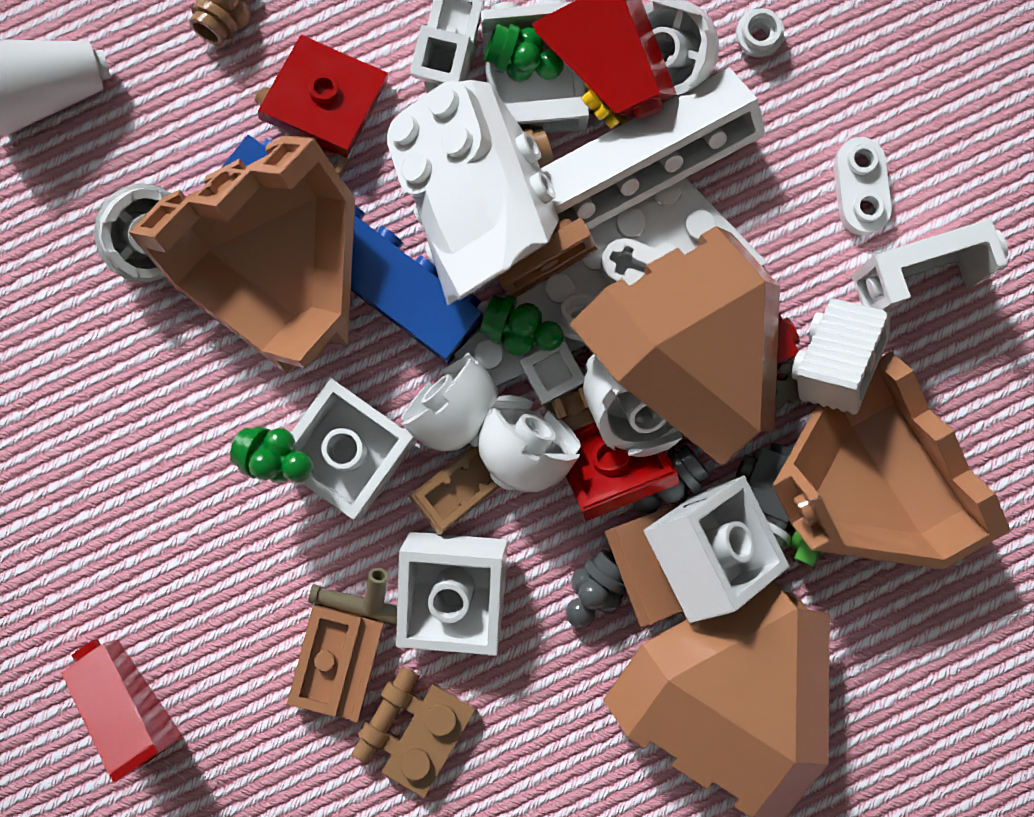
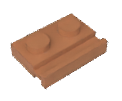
[497,217,598,298]
[287,605,385,723]

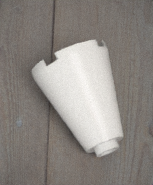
[0,39,111,138]

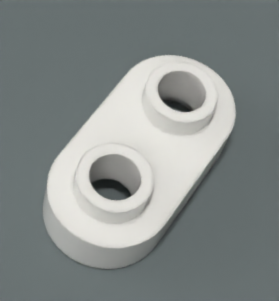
[833,137,892,236]

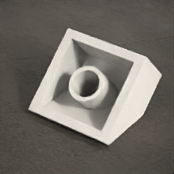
[396,532,508,656]

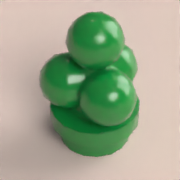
[484,23,564,82]
[480,295,564,356]
[230,426,313,483]

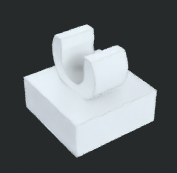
[519,338,585,406]

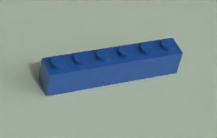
[221,134,483,364]

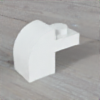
[409,0,486,85]

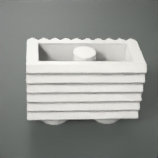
[792,298,890,415]

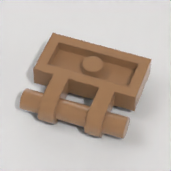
[351,666,476,798]

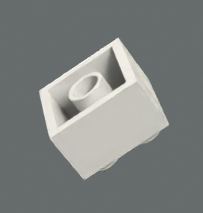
[291,378,417,521]
[643,476,790,623]

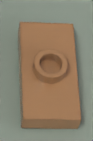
[408,446,500,535]

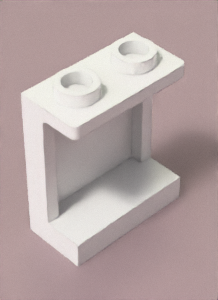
[481,0,589,133]
[851,218,1008,311]

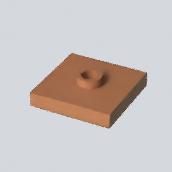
[605,499,688,627]

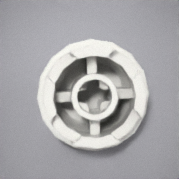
[94,183,171,283]

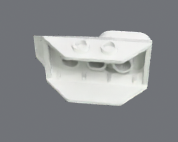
[387,80,559,305]

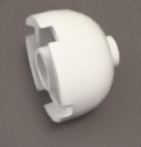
[644,0,719,95]
[401,353,498,452]
[478,395,581,492]

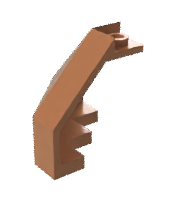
[128,136,355,373]
[570,226,780,466]
[772,351,1011,570]
[603,580,830,817]

